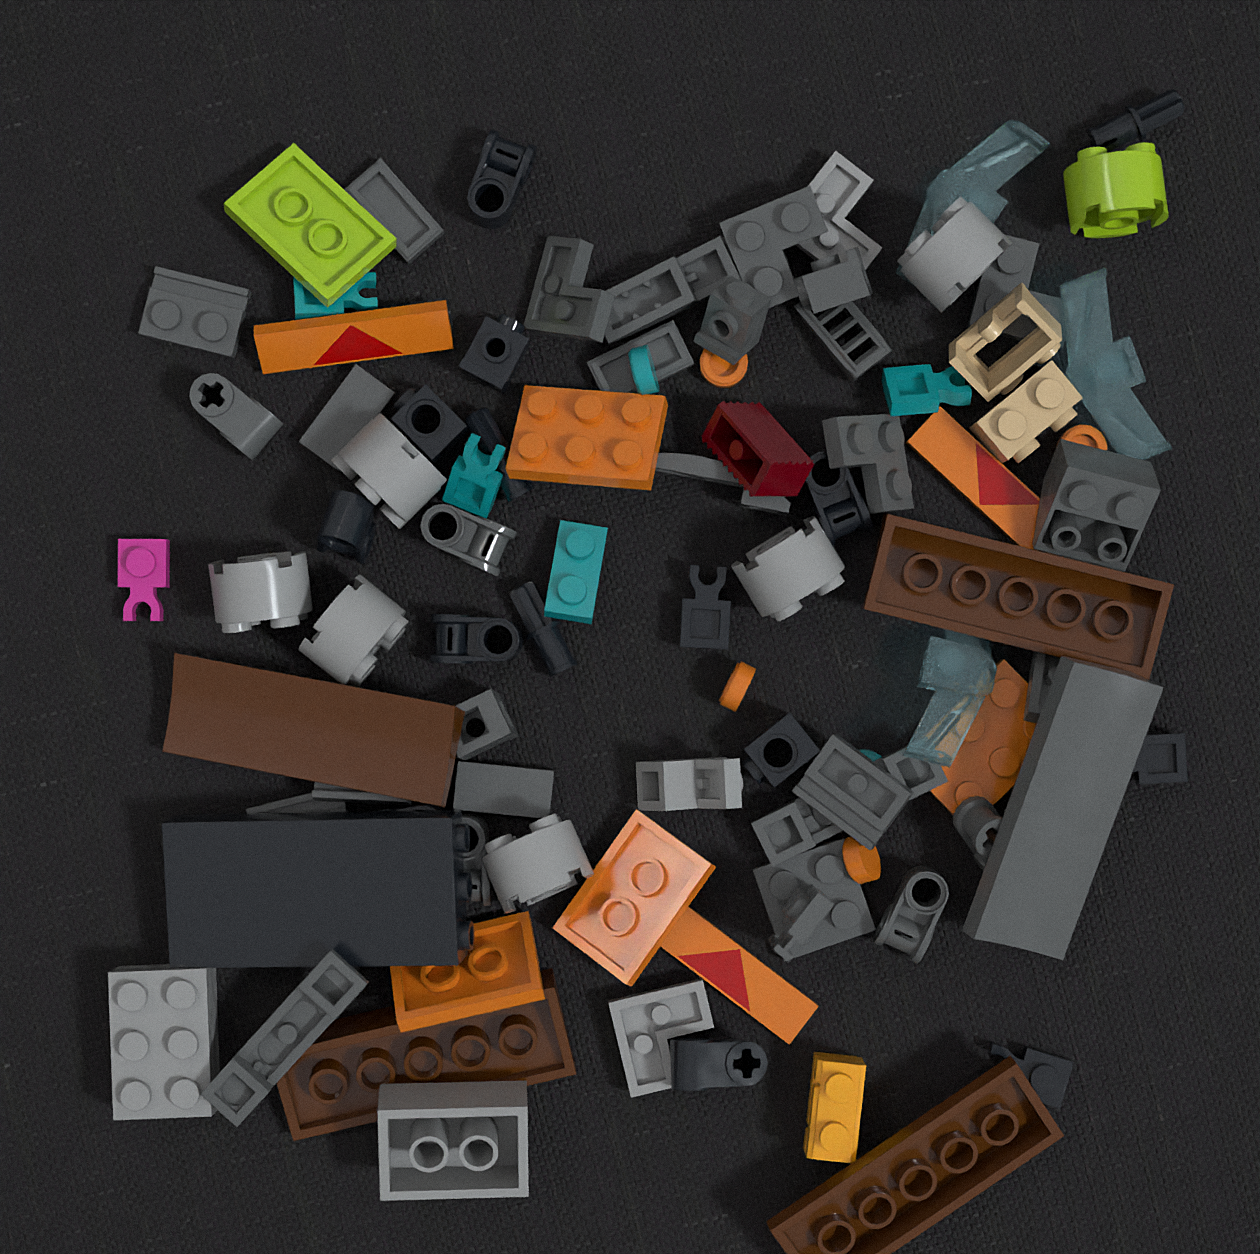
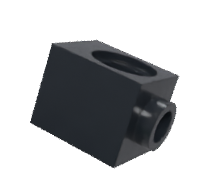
[391,384,469,464]
[742,712,820,787]

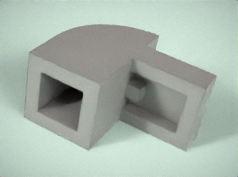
[636,757,743,811]

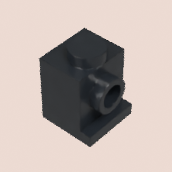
[458,314,531,394]

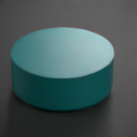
[628,345,659,395]

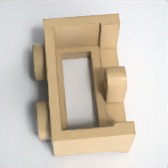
[949,282,1062,402]

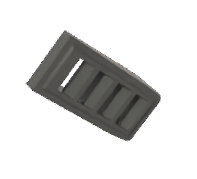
[793,301,892,383]

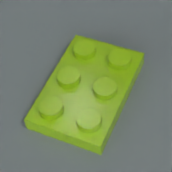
[224,143,397,308]

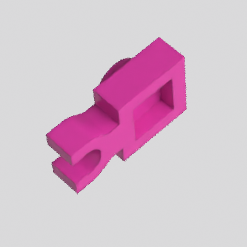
[118,539,170,621]

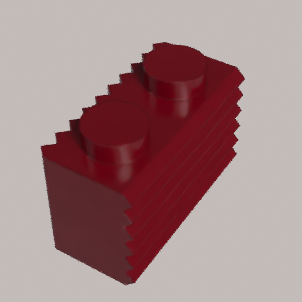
[702,401,814,497]

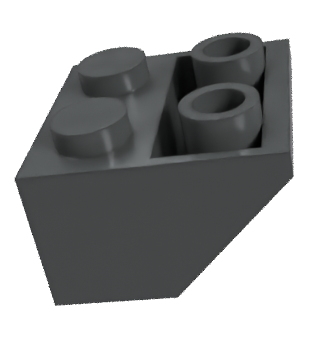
[1032,439,1161,572]

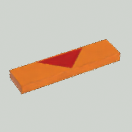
[254,300,454,374]
[906,406,1064,557]
[661,906,818,1045]

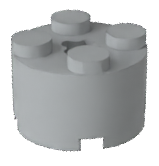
[897,196,1012,313]
[331,413,447,529]
[731,516,845,622]
[208,551,313,633]
[298,574,409,687]
[481,814,594,914]

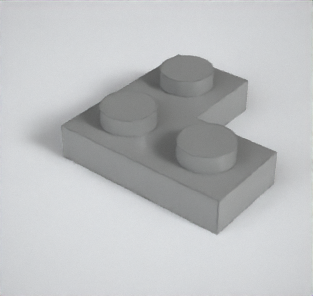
[795,151,882,270]
[608,978,714,1098]

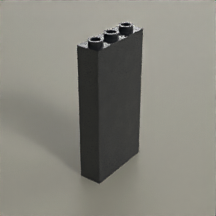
[162,810,475,968]

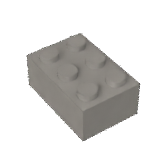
[108,964,220,1120]
[377,1080,529,1201]

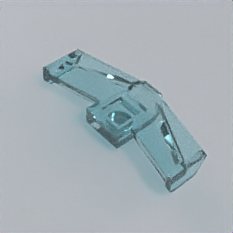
[896,120,1050,289]
[1060,268,1172,460]
[902,629,997,768]

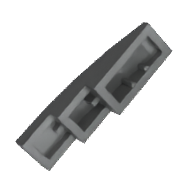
[605,236,788,344]

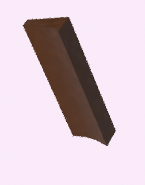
[862,513,1174,679]
[162,653,465,808]
[277,968,576,1141]
[766,1056,1064,1254]

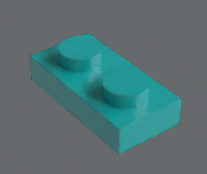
[544,520,608,624]

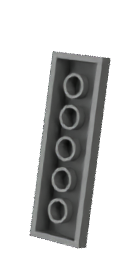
[962,656,1164,960]

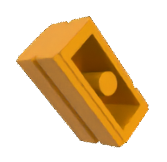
[803,1052,866,1163]

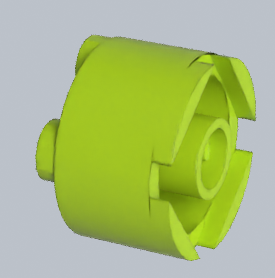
[1063,143,1169,238]

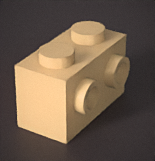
[969,360,1083,463]

